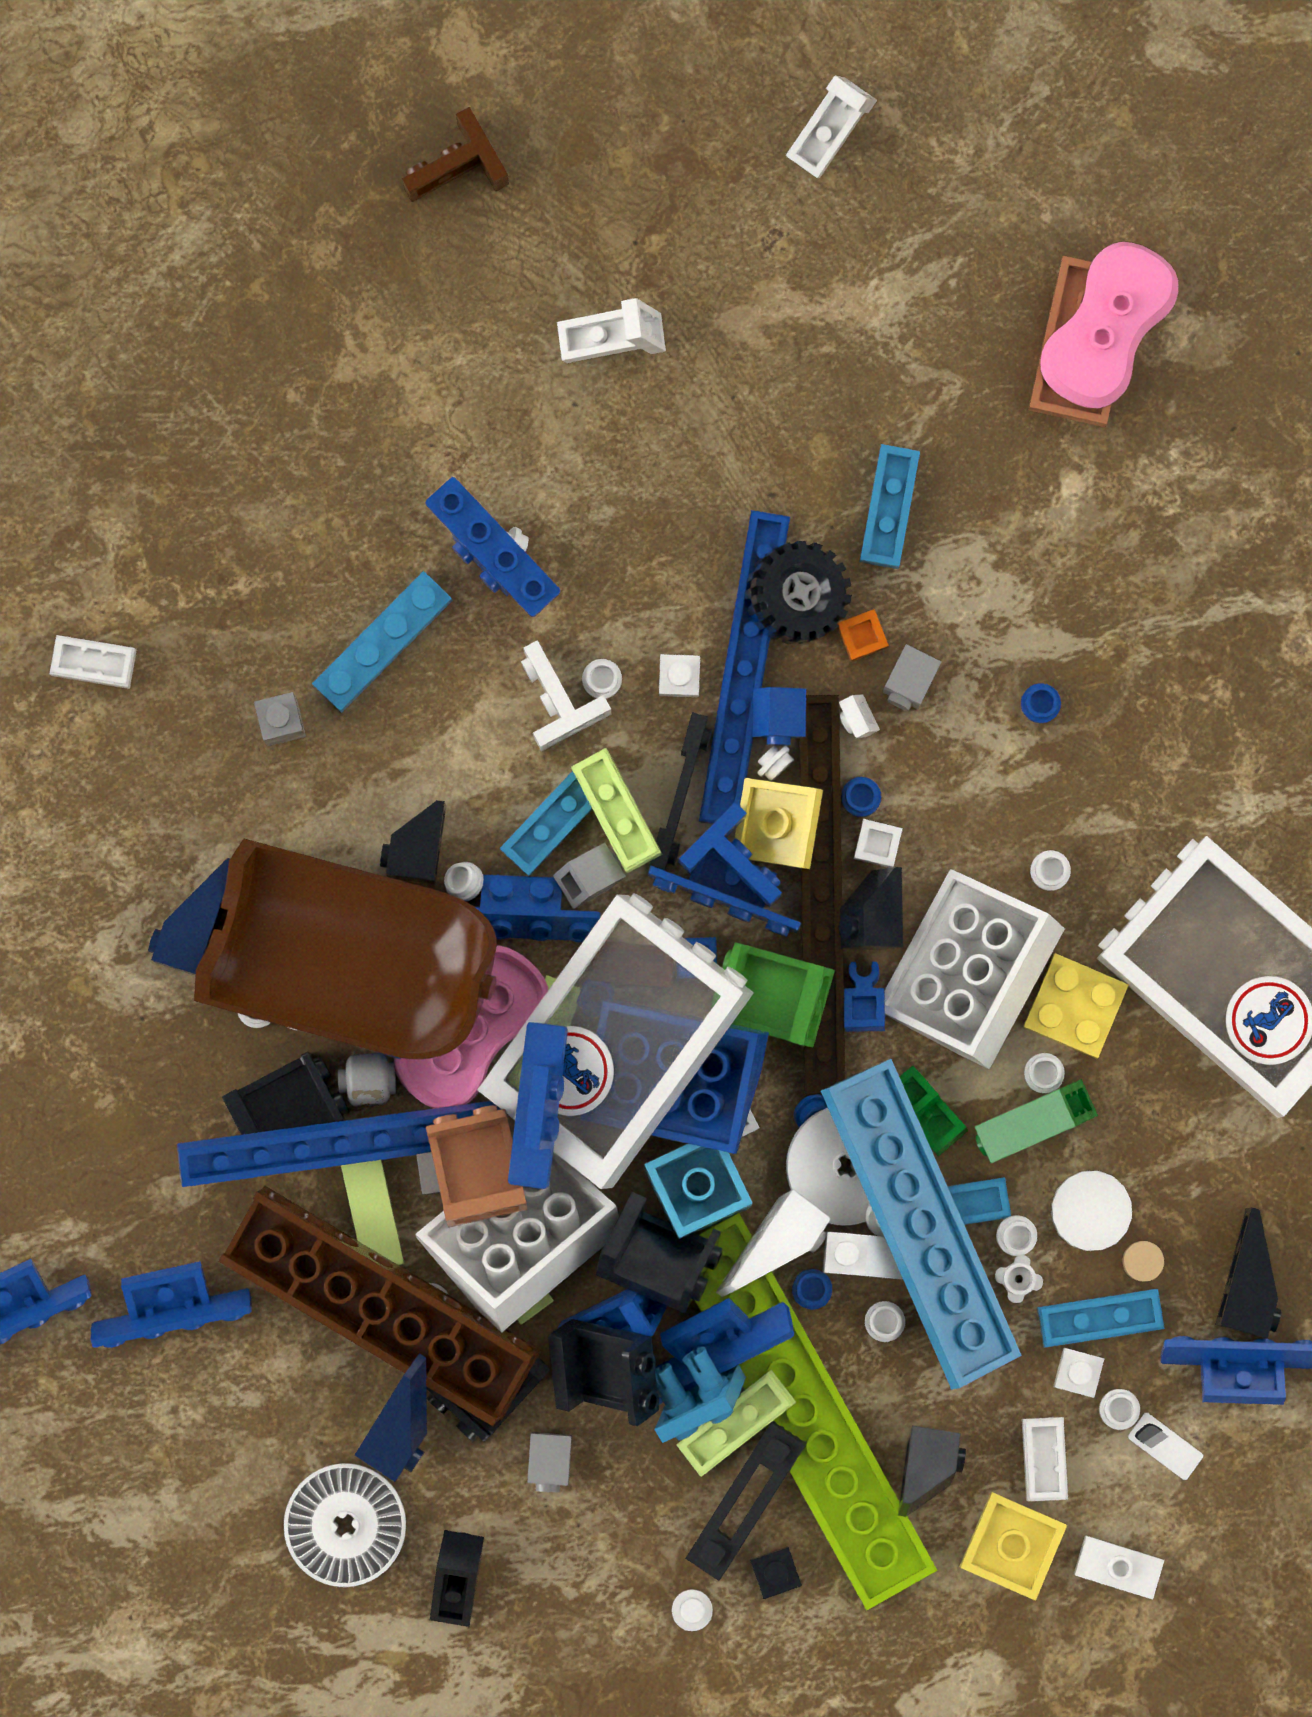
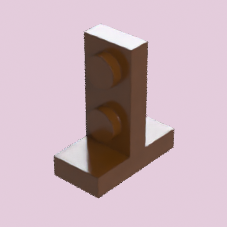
[402,107,509,202]

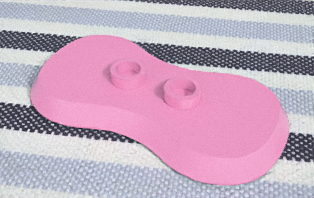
[1041,242,1178,408]
[394,946,548,1109]

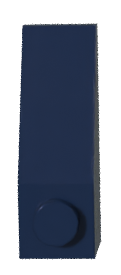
[148,858,230,975]
[355,1353,427,1482]

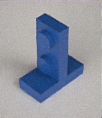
[678,802,782,907]
[558,1289,667,1336]

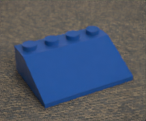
[580,999,769,1154]

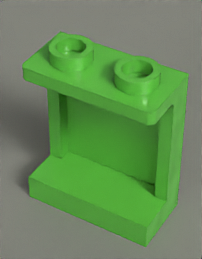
[712,942,835,1047]

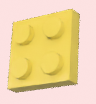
[735,778,823,869]
[1023,953,1129,1059]
[959,1492,1067,1601]

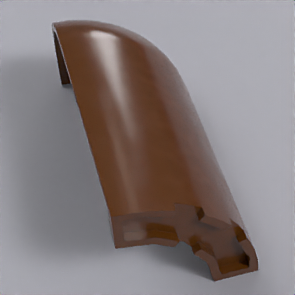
[194,838,497,1059]

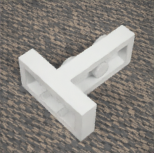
[786,75,877,178]
[557,298,666,363]
[521,640,611,752]

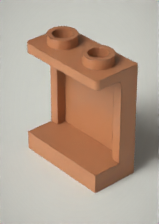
[426,1105,528,1228]

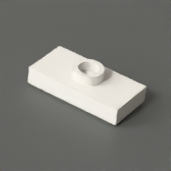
[49,635,137,689]
[1022,1417,1068,1501]
[1074,1535,1164,1600]

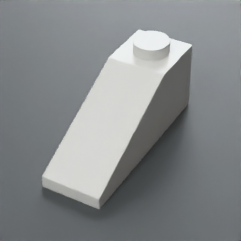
[716,1189,831,1297]
[822,1232,903,1279]

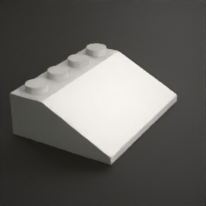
[885,869,1065,1069]
[415,1151,619,1333]

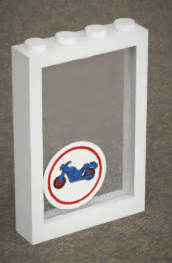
[1097,836,1312,1118]
[477,893,754,1189]

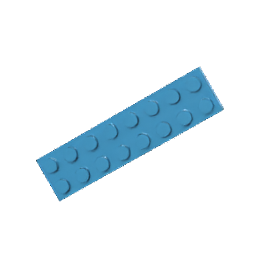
[821,1059,1022,1390]

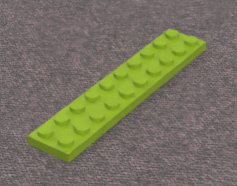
[695,1213,938,1610]

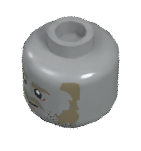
[338,1053,396,1107]

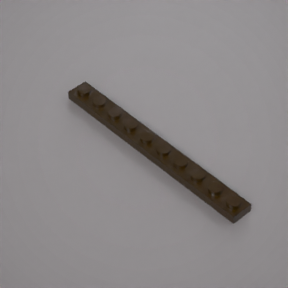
[799,695,845,1095]

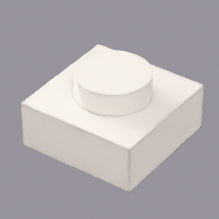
[659,654,700,697]
[839,694,880,738]
[854,819,903,868]
[1053,1348,1104,1398]

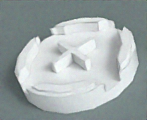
[1051,1171,1132,1251]

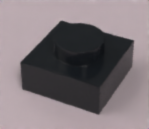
[750,1546,802,1599]

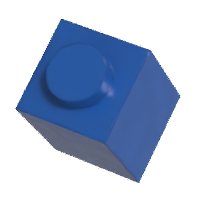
[752,687,806,746]

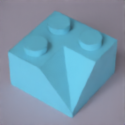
[644,1144,753,1239]

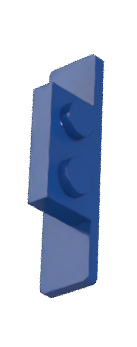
[425,477,560,617]
[648,852,801,937]
[475,875,601,943]
[508,1022,568,1189]
[0,1259,92,1345]
[90,1261,252,1348]
[655,1298,794,1405]
[1160,1336,1312,1405]

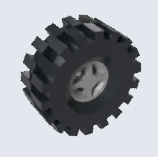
[745,541,852,644]

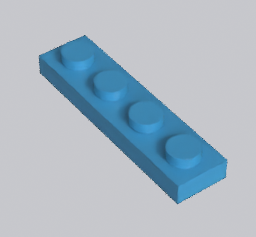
[312,571,453,713]

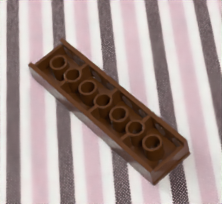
[218,1186,542,1426]

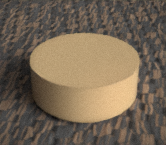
[1122,1241,1164,1282]

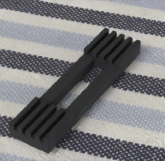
[649,712,713,871]
[685,1421,807,1581]

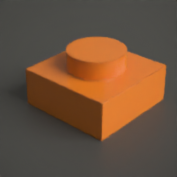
[837,609,889,662]

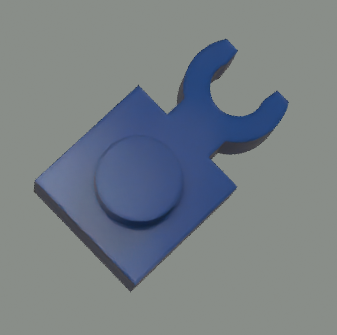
[844,961,885,1032]

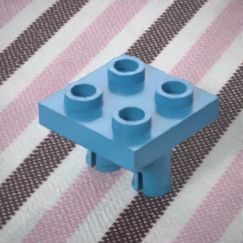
[654,1346,746,1443]

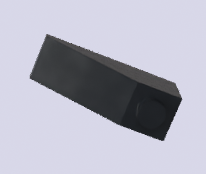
[1215,1207,1281,1339]

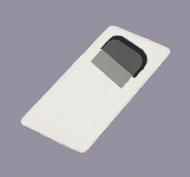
[1128,1413,1203,1480]

